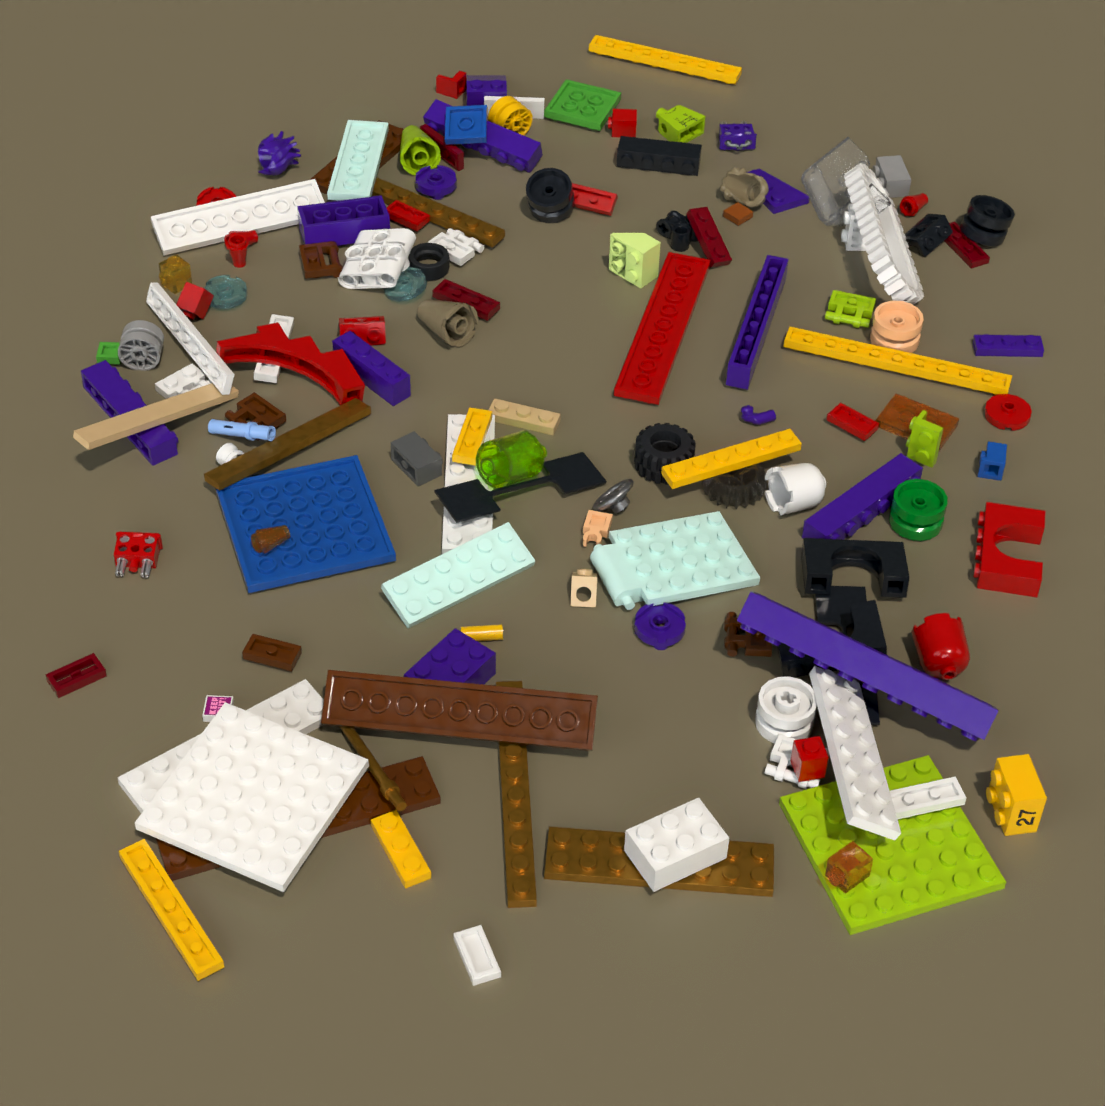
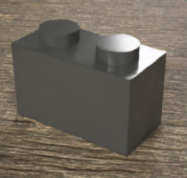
[390,431,443,487]

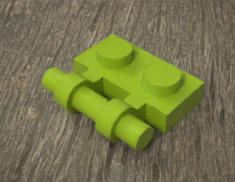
[825,290,876,328]

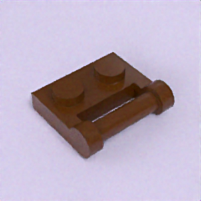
[299,241,343,279]

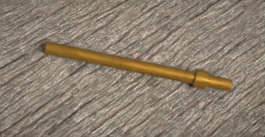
[340,727,407,811]

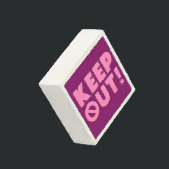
[202,695,234,722]

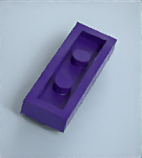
[972,334,1044,357]

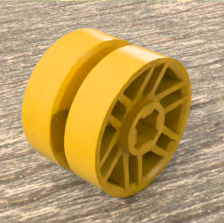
[488,96,533,135]

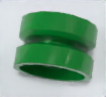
[889,479,948,541]

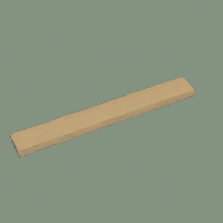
[73,383,239,450]

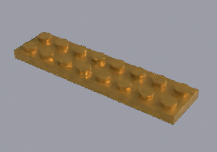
[544,827,774,897]

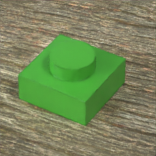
[96,342,121,365]

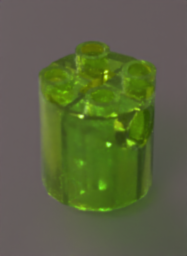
[476,430,547,488]

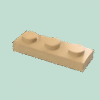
[489,398,561,435]

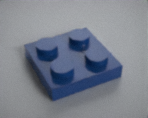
[445,105,488,145]

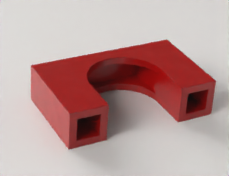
[973,502,1046,598]

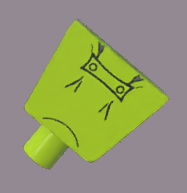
[656,105,706,143]

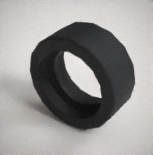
[408,242,450,281]

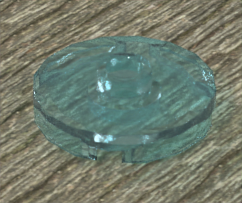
[383,267,427,302]
[203,275,248,309]

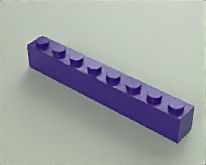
[726,255,789,390]

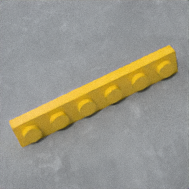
[661,429,802,489]
[118,839,224,981]

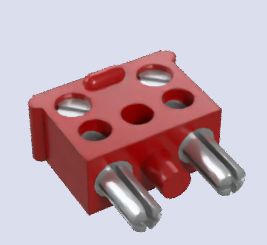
[114,531,163,578]

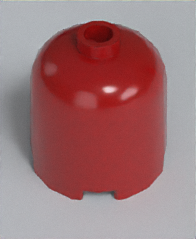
[911,613,970,680]

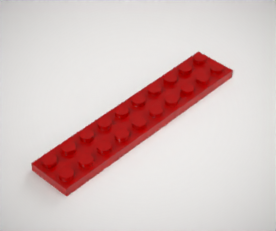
[614,252,711,405]

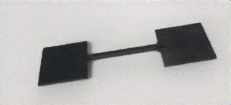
[434,452,607,523]
[815,586,880,725]

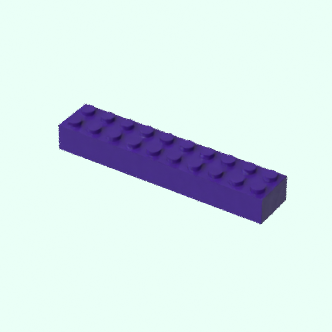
[737,591,999,741]

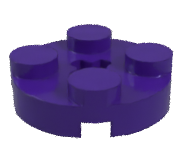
[415,165,457,200]
[634,602,686,650]

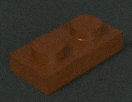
[242,634,302,672]

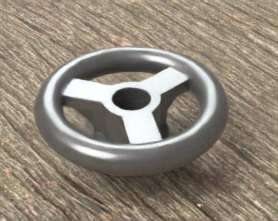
[593,479,634,514]

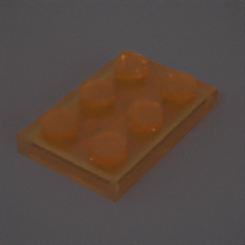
[876,394,959,451]

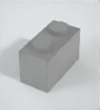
[872,155,911,198]

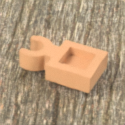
[583,510,613,547]

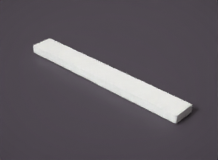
[146,283,234,395]

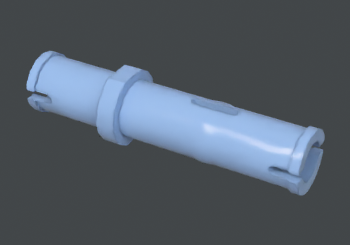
[208,419,276,441]

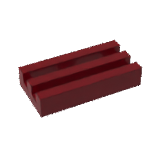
[45,653,107,698]

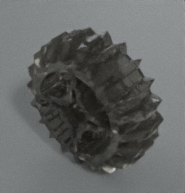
[701,463,767,510]

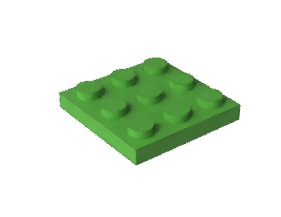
[544,79,621,131]

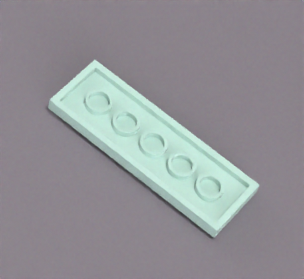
[327,120,389,201]
[381,522,535,629]

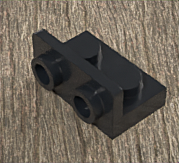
[905,214,953,257]

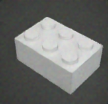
[624,797,729,892]

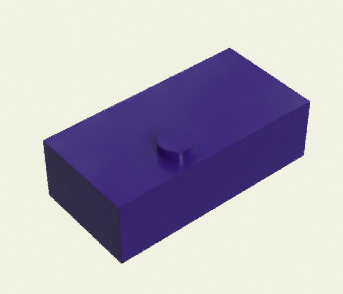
[297,195,390,245]

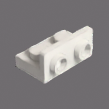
[841,204,866,251]

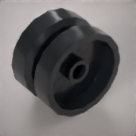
[526,168,575,223]
[960,195,1015,246]

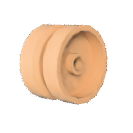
[870,301,924,353]

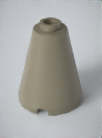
[417,299,478,347]

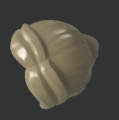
[720,167,769,208]

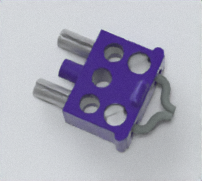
[719,121,757,150]

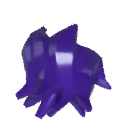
[258,131,301,176]

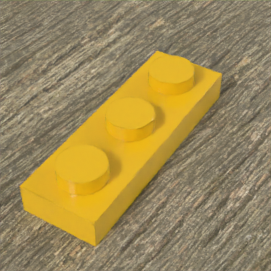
[452,407,492,466]
[371,810,431,889]

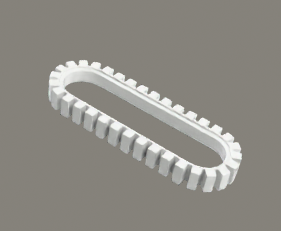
[844,163,924,305]

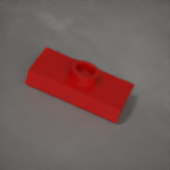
[386,200,430,231]
[826,403,879,441]

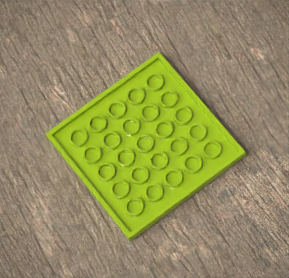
[779,755,1006,935]

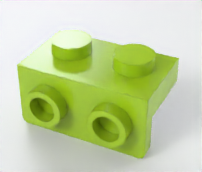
[906,410,943,468]

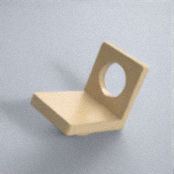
[571,569,597,607]

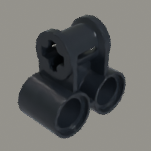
[656,210,698,252]

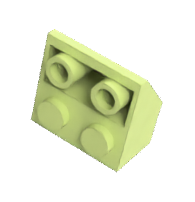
[609,233,661,288]

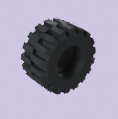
[634,423,696,485]

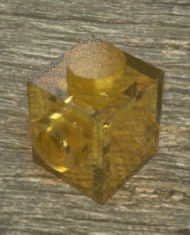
[159,254,192,294]

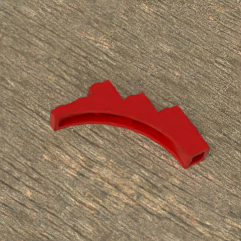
[216,322,365,405]

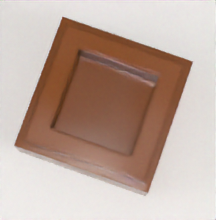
[723,202,753,226]

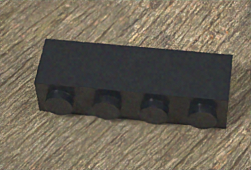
[617,136,702,176]

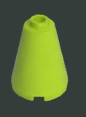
[400,125,441,176]

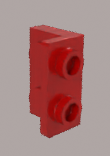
[339,316,386,345]

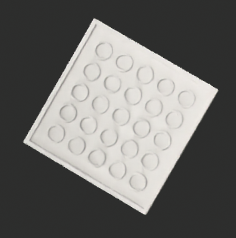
[135,702,369,892]

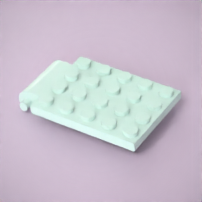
[590,511,760,610]

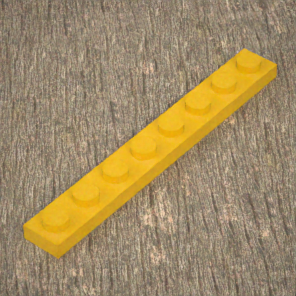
[589,35,742,84]

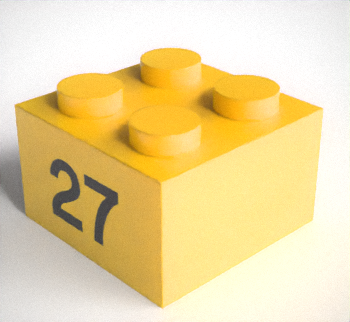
[986,754,1047,836]

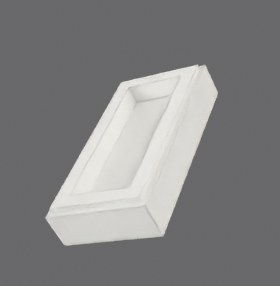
[453,925,501,986]

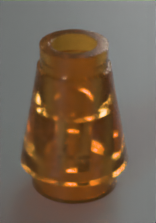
[251,525,290,553]

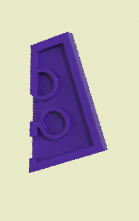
[748,169,810,214]

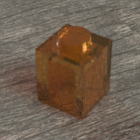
[825,841,873,894]

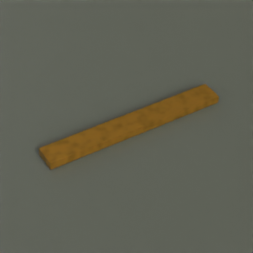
[204,398,371,491]

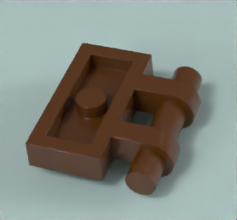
[225,392,286,441]
[724,612,772,657]

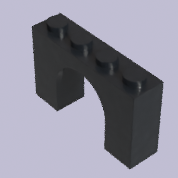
[801,538,910,598]
[777,600,887,677]

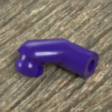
[741,405,776,425]

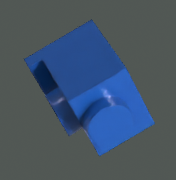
[977,441,1007,481]

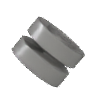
[118,320,164,371]

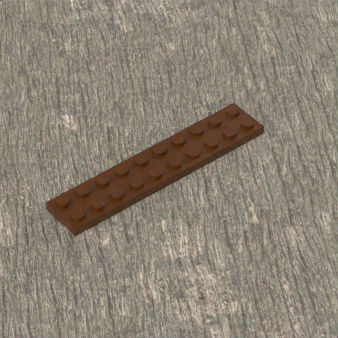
[321,670,598,751]
[155,756,441,881]

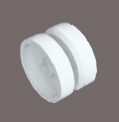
[755,677,817,743]

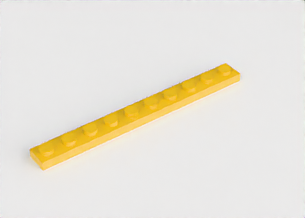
[783,327,1012,395]

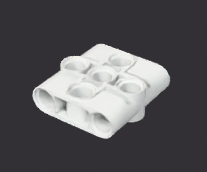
[338,228,416,289]

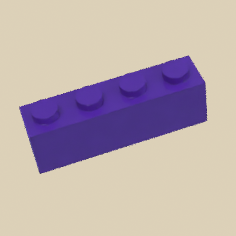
[332,331,411,406]

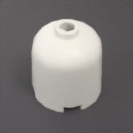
[764,463,826,515]

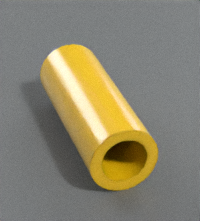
[460,624,503,641]

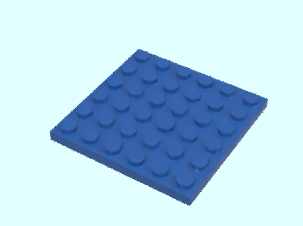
[215,455,396,593]

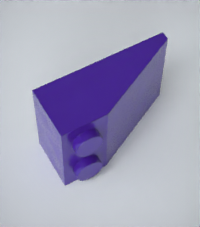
[467,75,507,106]

